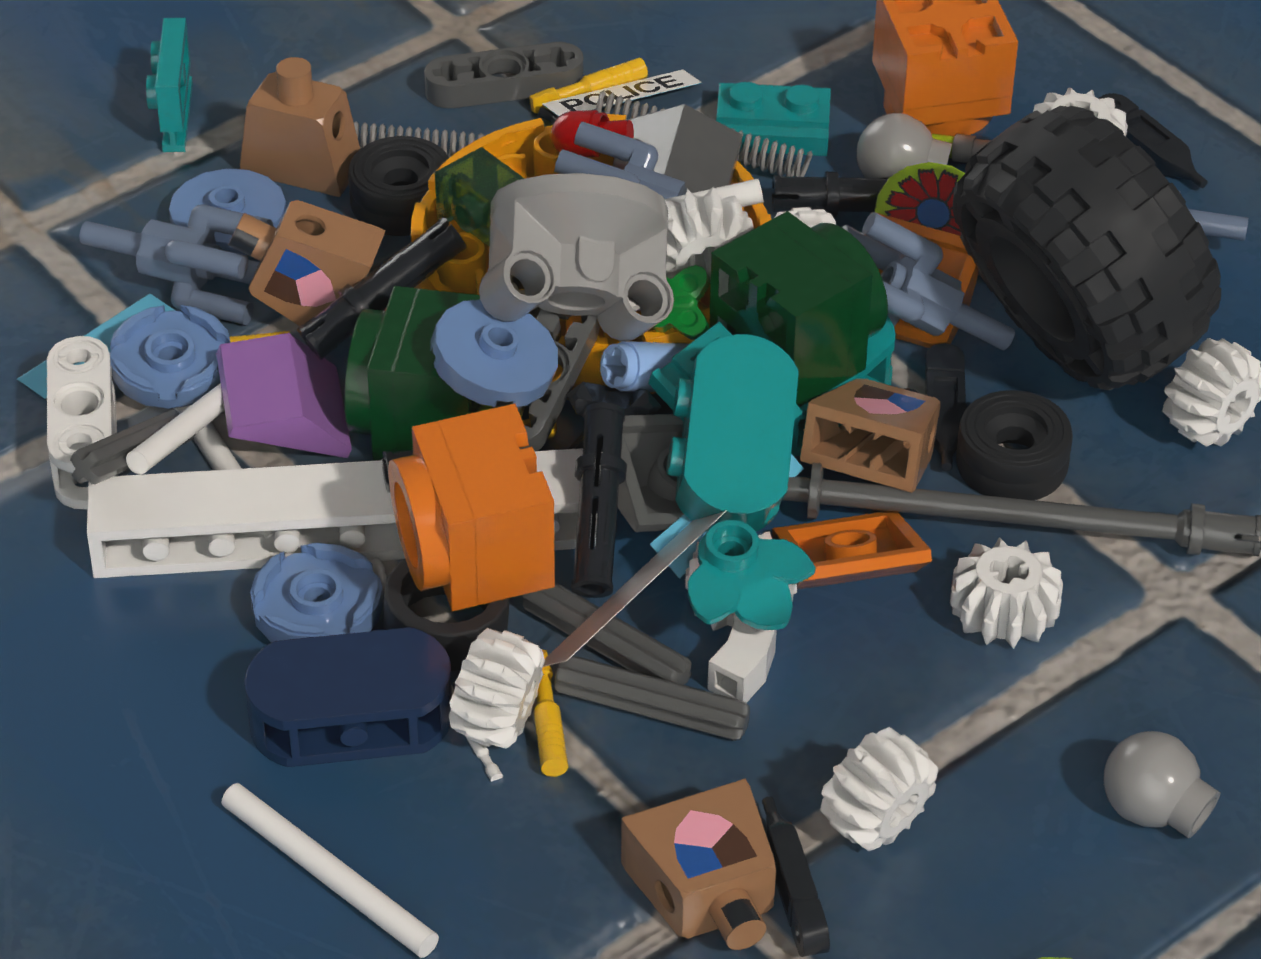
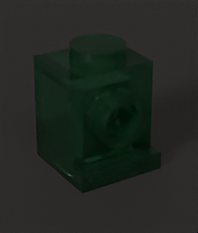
[435,147,524,247]

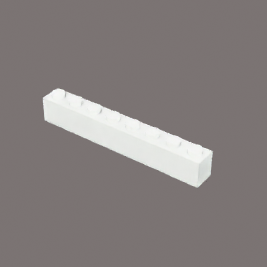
[87,448,601,578]

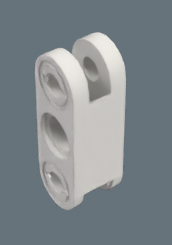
[47,336,118,510]

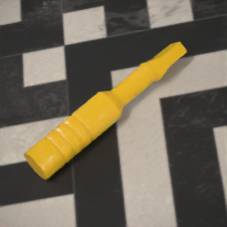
[529,57,648,113]
[533,649,568,777]

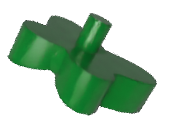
[653,265,710,340]

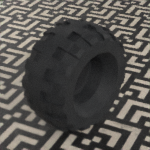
[953,105,1221,390]

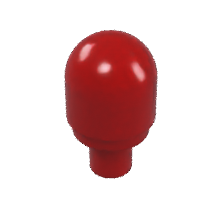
[551,110,634,158]

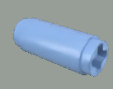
[600,341,689,392]

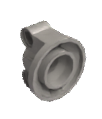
[479,173,674,341]

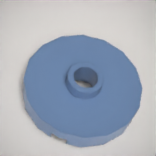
[169,168,286,255]
[430,299,558,407]
[110,305,231,409]
[250,543,384,642]

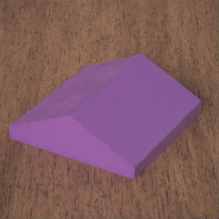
[216,333,352,458]

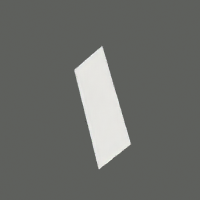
[543,510,727,667]

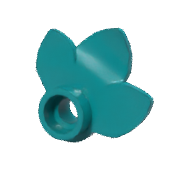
[688,520,816,630]

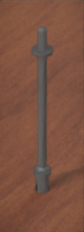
[782,462,1261,556]

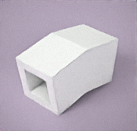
[708,616,777,703]

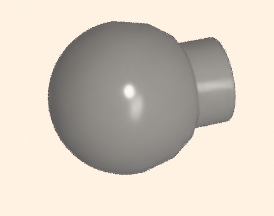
[857,113,952,178]
[1103,731,1221,838]

